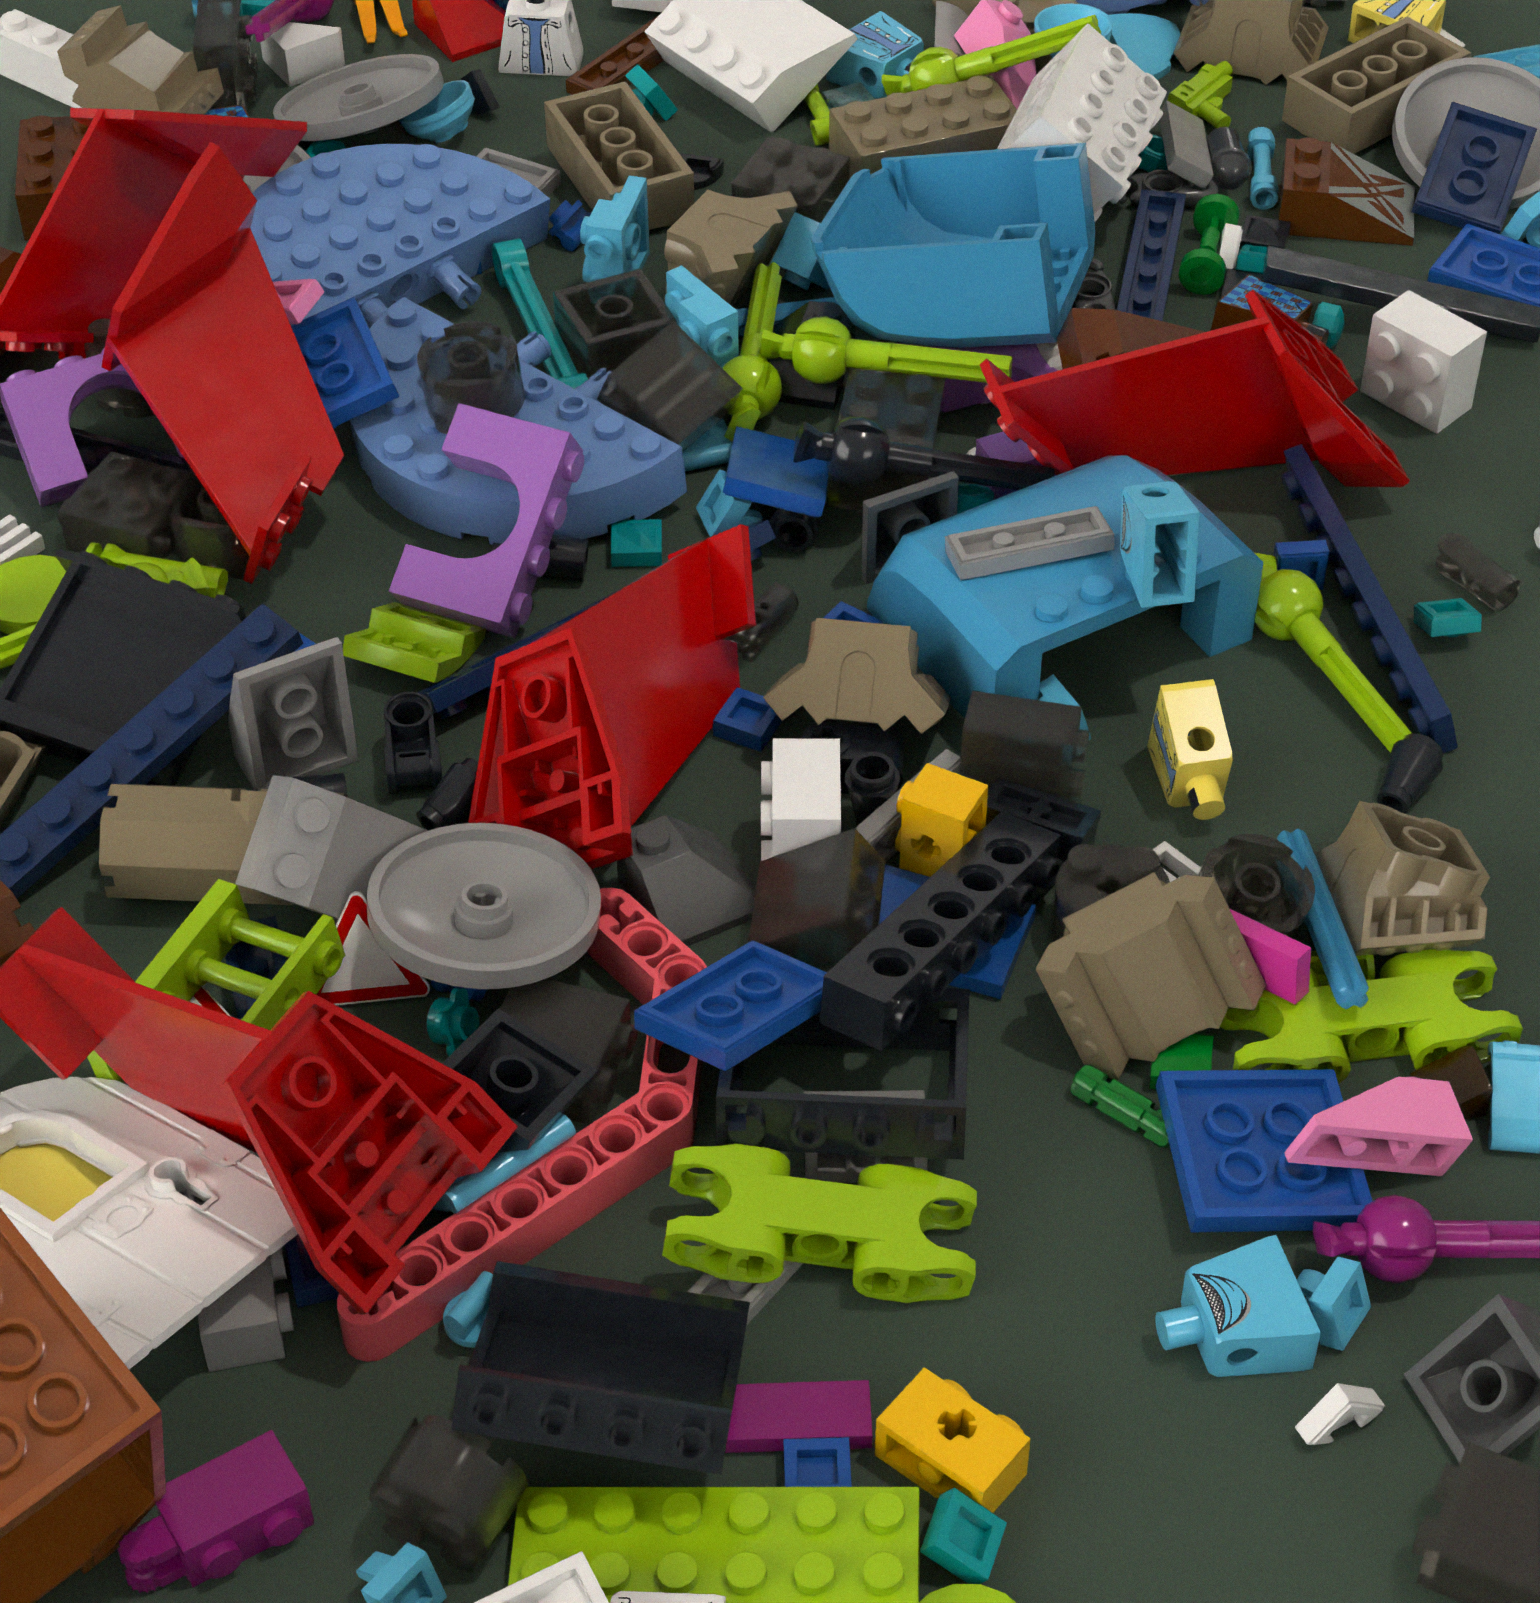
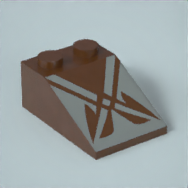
[1278,137,1415,246]

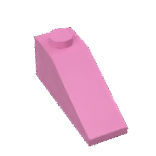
[954,0,1037,109]
[1284,1076,1473,1176]

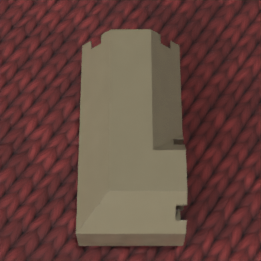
[99,784,344,905]

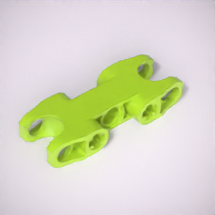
[1220,949,1523,1084]
[662,1144,977,1303]

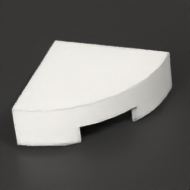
[1217,223,1243,271]
[1295,1383,1385,1445]

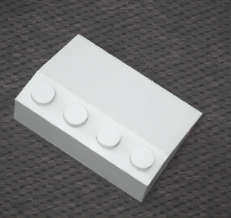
[644,0,858,133]

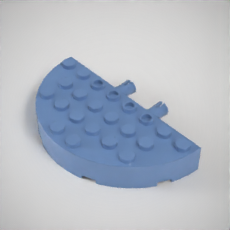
[250,144,550,329]
[349,297,687,545]

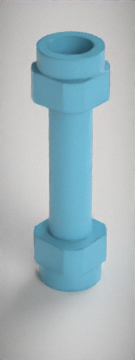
[1247,127,1278,210]

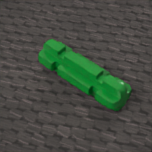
[1070,1065,1169,1148]

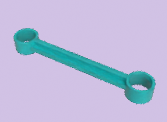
[491,238,588,389]

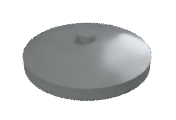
[273,54,444,141]
[1392,57,1540,210]
[367,823,601,989]

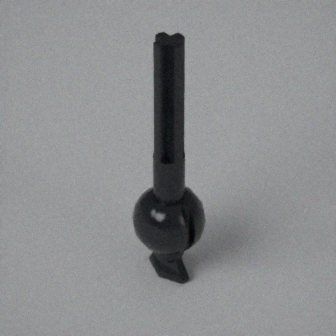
[793,416,1055,490]

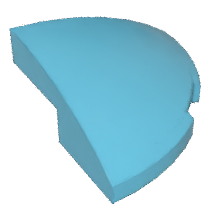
[1108,13,1180,80]

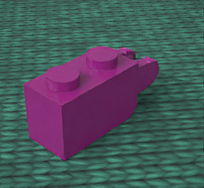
[118,1430,315,1594]

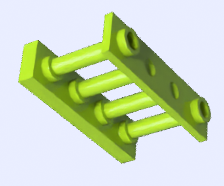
[87,879,346,1083]

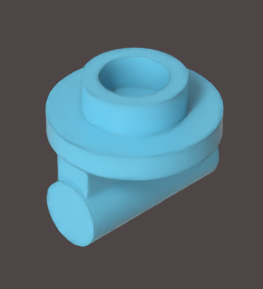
[443,1271,493,1348]

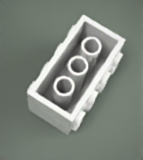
[997,23,1167,222]

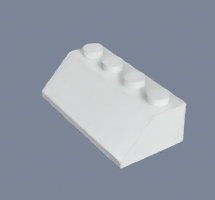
[0,9,82,108]

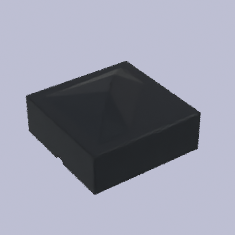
[1238,215,1291,253]

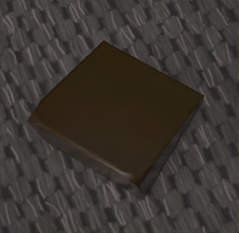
[1409,1045,1492,1119]

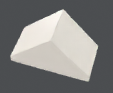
[260,22,345,87]

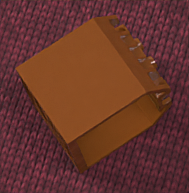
[0,1208,166,1603]

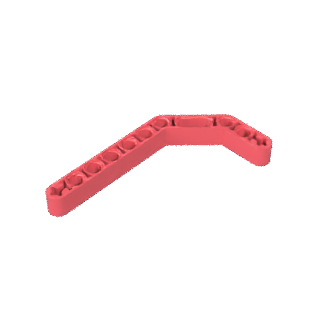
[337,887,707,1362]

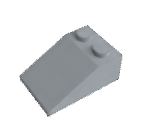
[228,637,359,791]
[235,775,428,920]

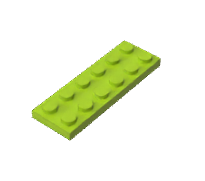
[508,1487,920,1603]

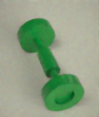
[1178,194,1240,295]

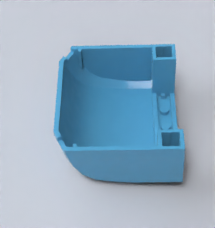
[811,143,1095,348]
[867,455,1263,749]

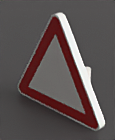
[316,891,430,1005]

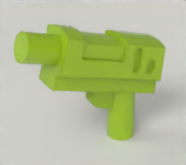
[1167,61,1233,129]

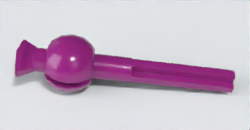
[245,0,334,42]
[1313,1195,1540,1283]

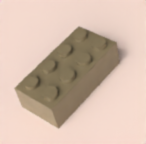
[1282,16,1471,154]
[829,75,1017,181]
[544,82,695,230]

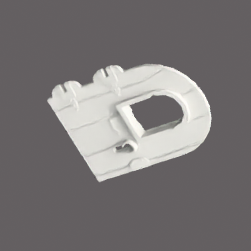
[0,1077,298,1370]

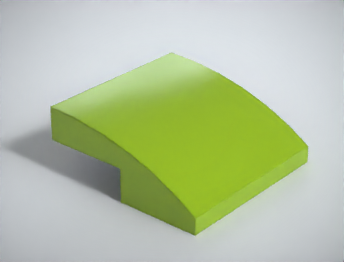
[343,602,486,683]

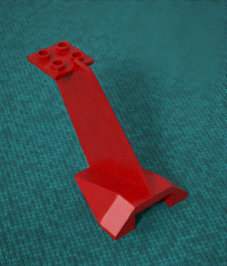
[0,108,307,359]
[101,142,344,584]
[979,289,1410,487]
[468,524,756,869]
[0,907,518,1315]

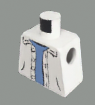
[499,0,584,76]

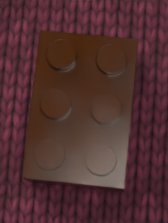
[15,115,89,241]

